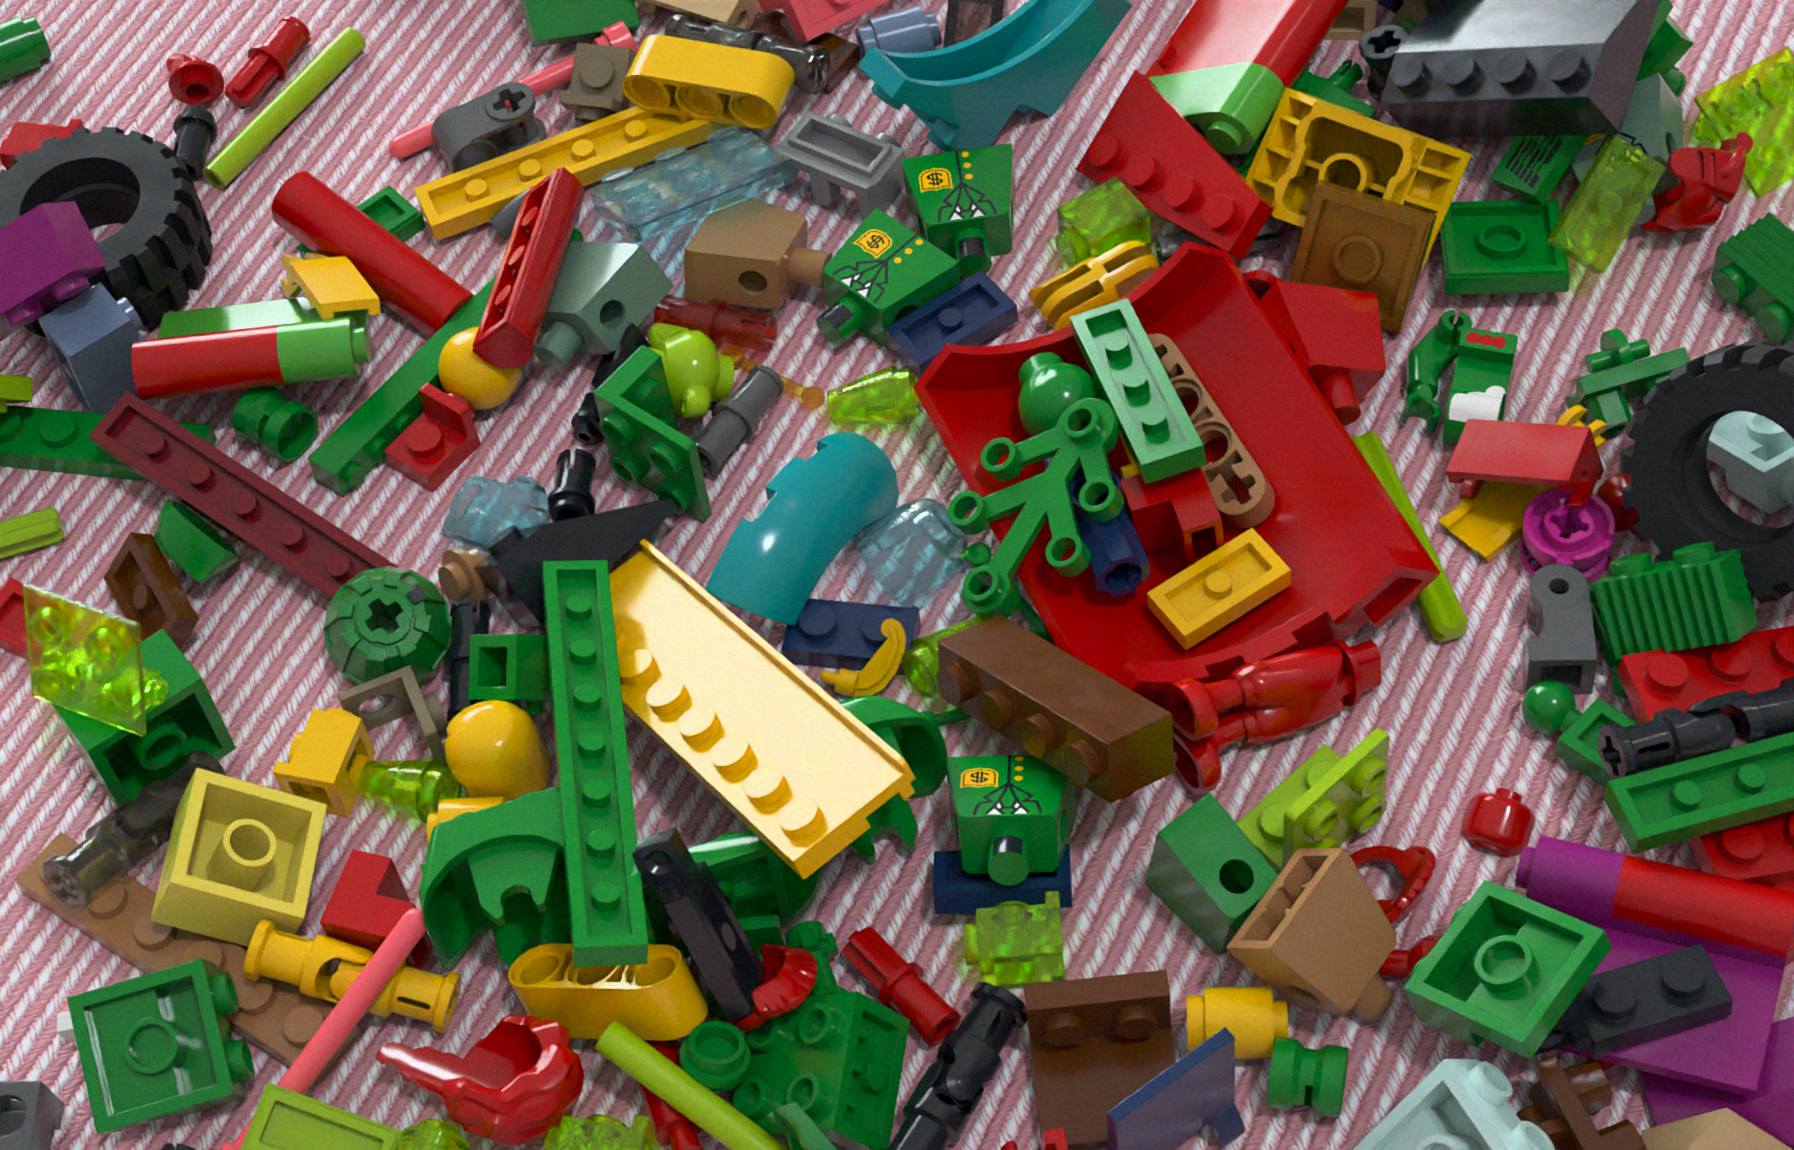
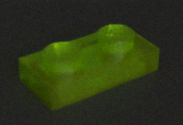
[1546,135,1667,274]

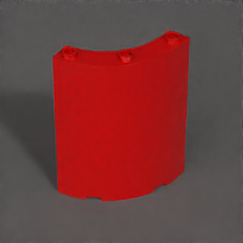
[913,241,1440,707]

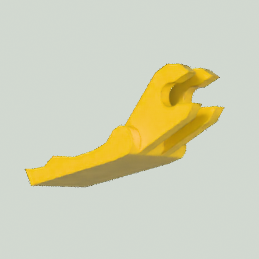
[280,252,381,319]
[1438,405,1609,563]

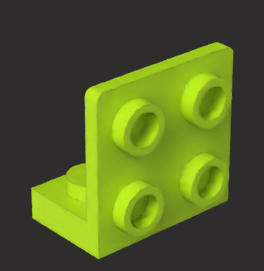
[1236,728,1390,875]

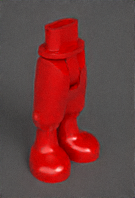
[1161,640,1381,795]

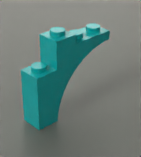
[858,0,1132,152]

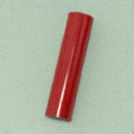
[472,167,584,369]
[272,171,474,339]

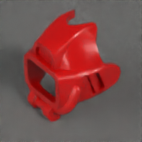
[1642,132,1753,234]

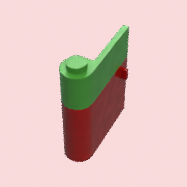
[1145,0,1349,154]
[131,297,372,401]

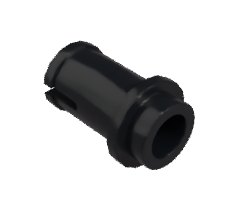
[173,107,218,181]
[546,449,596,522]

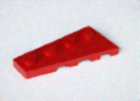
[1075,69,1273,261]

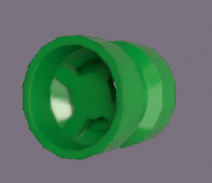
[232,386,318,463]
[1267,1036,1349,1119]

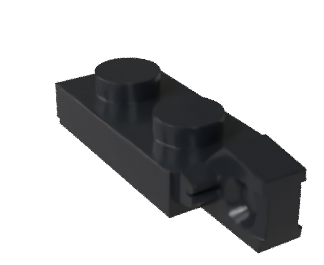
[632,827,766,1021]
[1533,943,1733,1058]

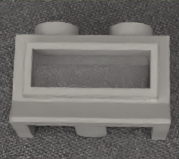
[769,111,906,222]

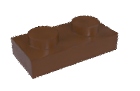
[103,532,199,650]

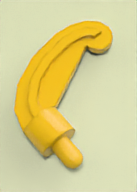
[820,618,907,698]

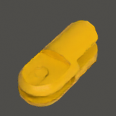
[1027,240,1159,332]

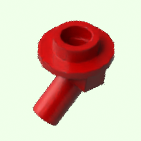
[166,53,225,105]

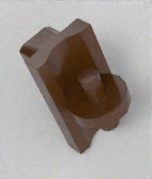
[1516,1055,1646,1150]

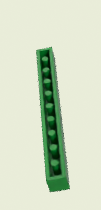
[307,228,584,498]

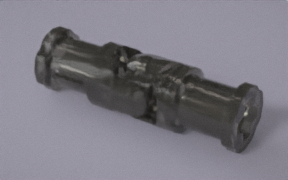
[665,14,830,95]
[42,750,227,909]

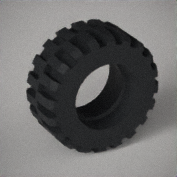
[0,127,213,337]
[1619,338,1794,603]

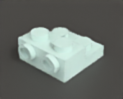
[1706,411,1794,514]
[1352,1059,1555,1150]

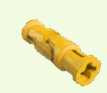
[243,918,462,1034]

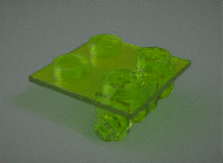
[1692,46,1794,198]
[23,583,169,737]

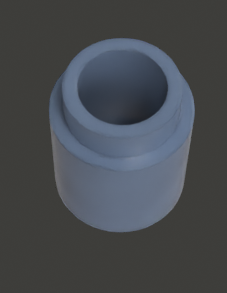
[855,4,942,59]

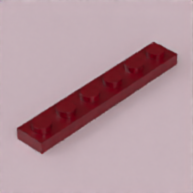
[88,390,399,601]

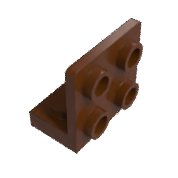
[1023,970,1176,1150]

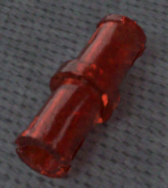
[654,294,778,353]

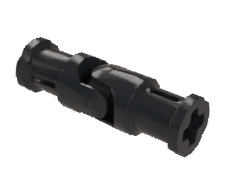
[1597,676,1794,780]
[880,982,1027,1150]

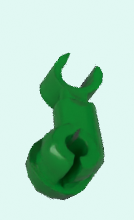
[1400,310,1472,433]

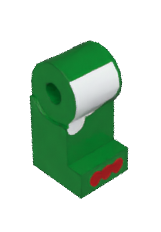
[1442,327,1518,445]

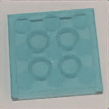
[588,126,797,244]

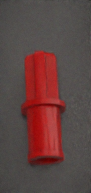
[225,16,311,109]
[843,927,961,1047]

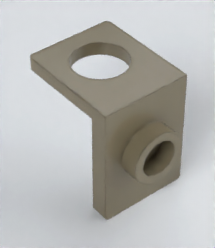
[337,665,448,769]

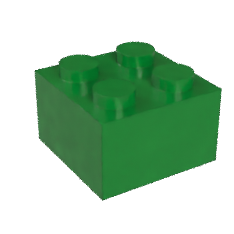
[49,629,236,820]

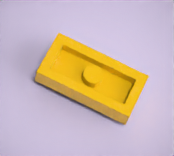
[1147,528,1292,650]

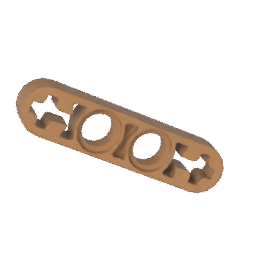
[1147,333,1275,528]

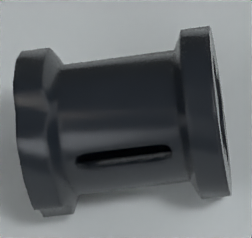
[1358,25,1410,101]

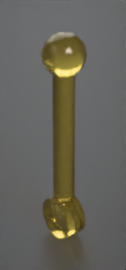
[721,345,825,409]

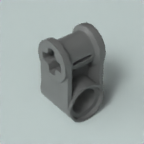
[431,82,547,173]

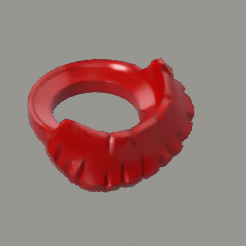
[1350,846,1436,927]
[728,944,817,1032]

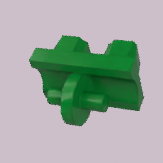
[1565,328,1690,438]

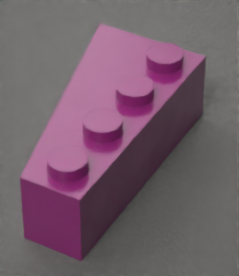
[0,201,107,342]

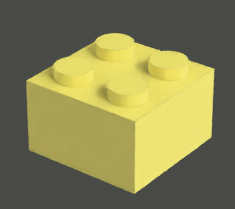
[150,768,327,947]

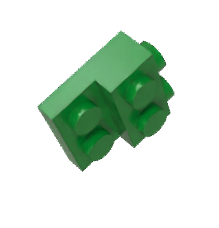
[1403,880,1612,1059]
[67,958,255,1135]

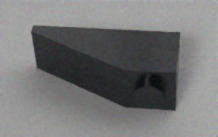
[474,498,678,627]

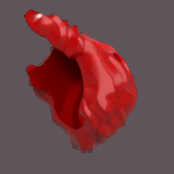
[376,1014,584,1146]

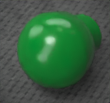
[1018,352,1104,437]

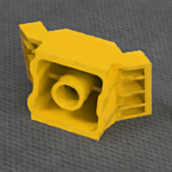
[1245,87,1472,268]

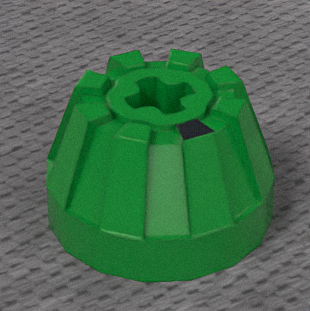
[323,566,452,696]

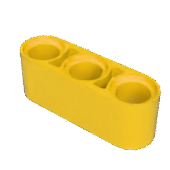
[622,35,795,130]
[508,943,708,1041]

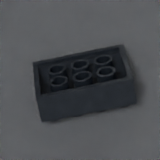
[1379,0,1660,138]

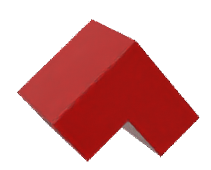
[1120,467,1225,568]
[320,849,433,970]

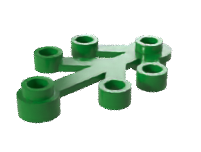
[948,398,1124,621]

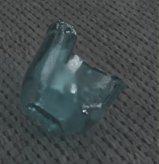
[440,476,549,553]
[853,498,968,611]

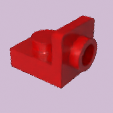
[384,382,481,492]

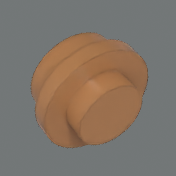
[438,547,492,608]

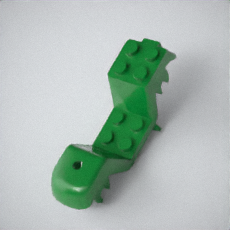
[419,695,948,972]

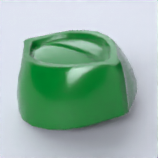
[153,499,241,584]

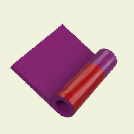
[1515,835,1794,1098]

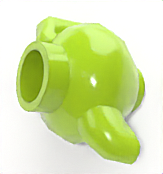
[648,323,734,419]

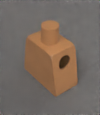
[684,189,833,309]
[1226,848,1397,1020]

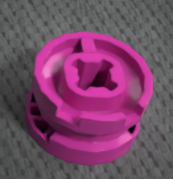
[1519,488,1615,583]

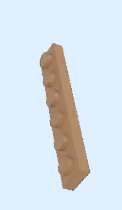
[15,832,361,1086]

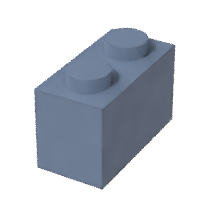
[38,282,146,414]

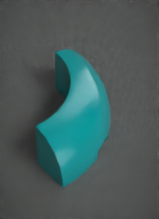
[705,432,899,626]

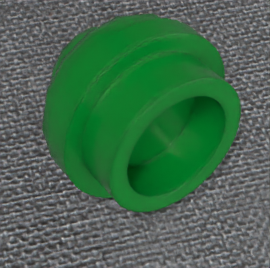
[679,1021,751,1094]

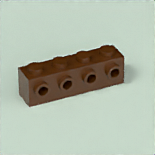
[937,614,1174,803]

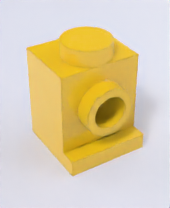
[273,708,376,818]

